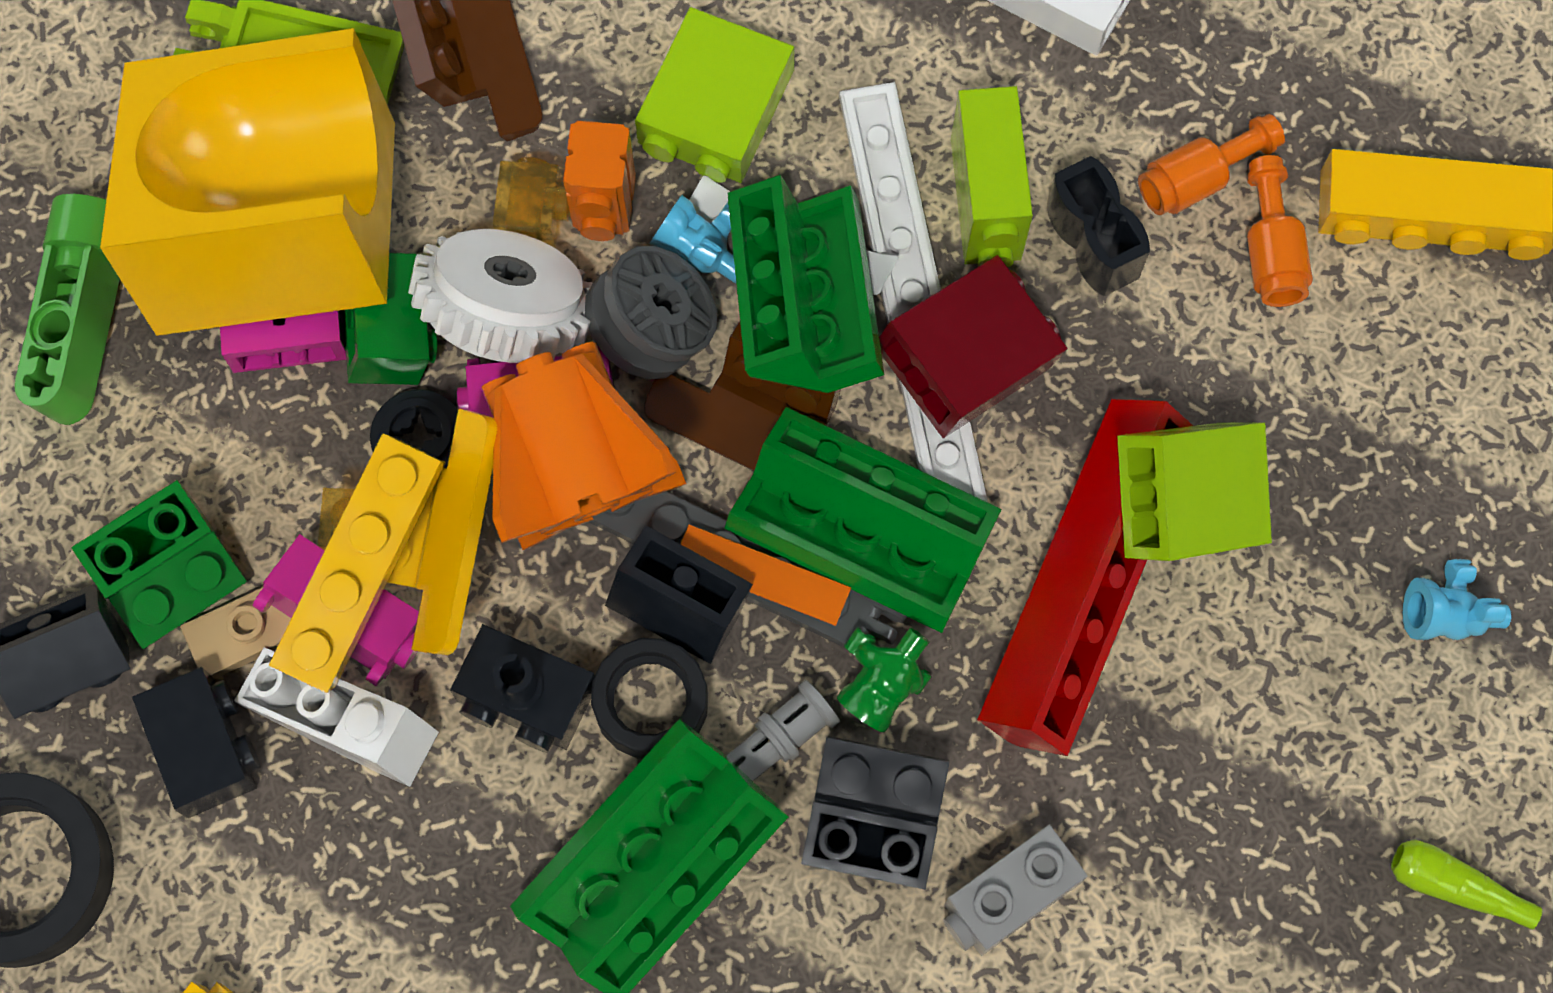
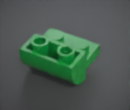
[71,480,248,649]

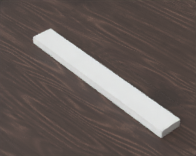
[839,82,988,502]

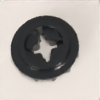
[370,390,458,468]

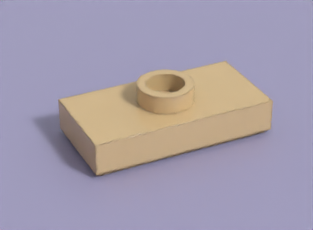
[180,587,291,679]

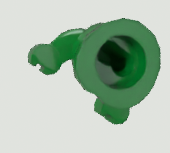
[837,627,932,732]

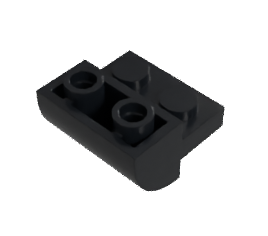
[801,736,950,890]

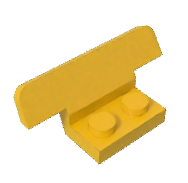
[387,409,497,655]

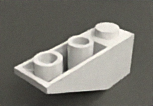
[234,647,439,787]

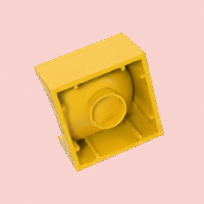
[100,28,395,336]

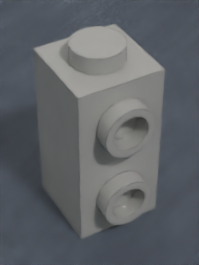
[943,824,1088,957]

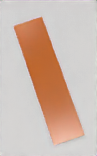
[681,524,851,626]

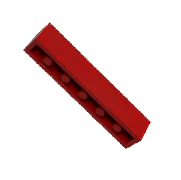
[977,399,1193,756]

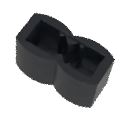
[1047,156,1150,296]

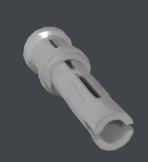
[726,680,840,781]

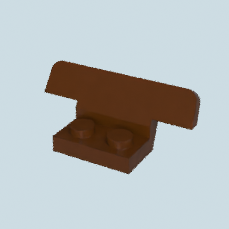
[392,0,543,142]
[644,322,841,471]

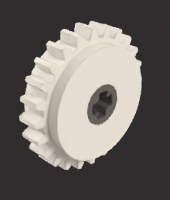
[408,229,593,363]

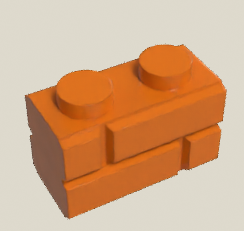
[563,121,636,241]

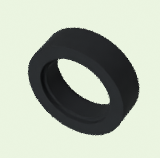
[0,773,114,968]

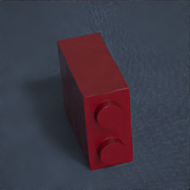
[879,255,1068,439]

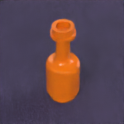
[1138,114,1285,215]
[1247,155,1313,307]

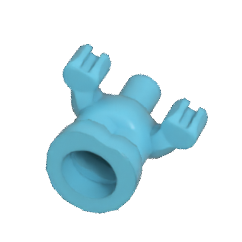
[650,195,736,284]
[1403,559,1511,640]

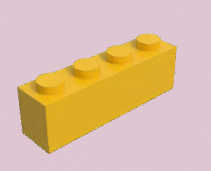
[1318,149,1553,260]
[268,433,446,693]

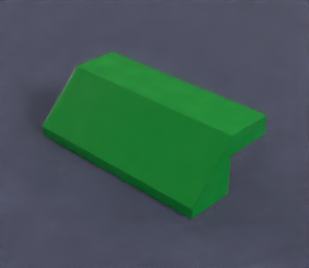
[727,174,885,393]
[724,407,1002,633]
[510,719,789,993]

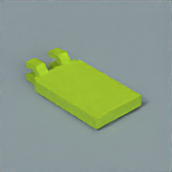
[173,0,404,105]

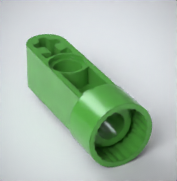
[14,194,120,425]

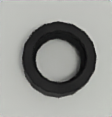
[591,638,708,759]

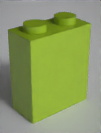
[635,7,795,183]
[951,86,1033,268]
[1117,422,1272,561]

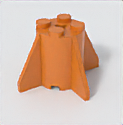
[481,341,686,550]

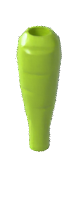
[1391,839,1542,930]

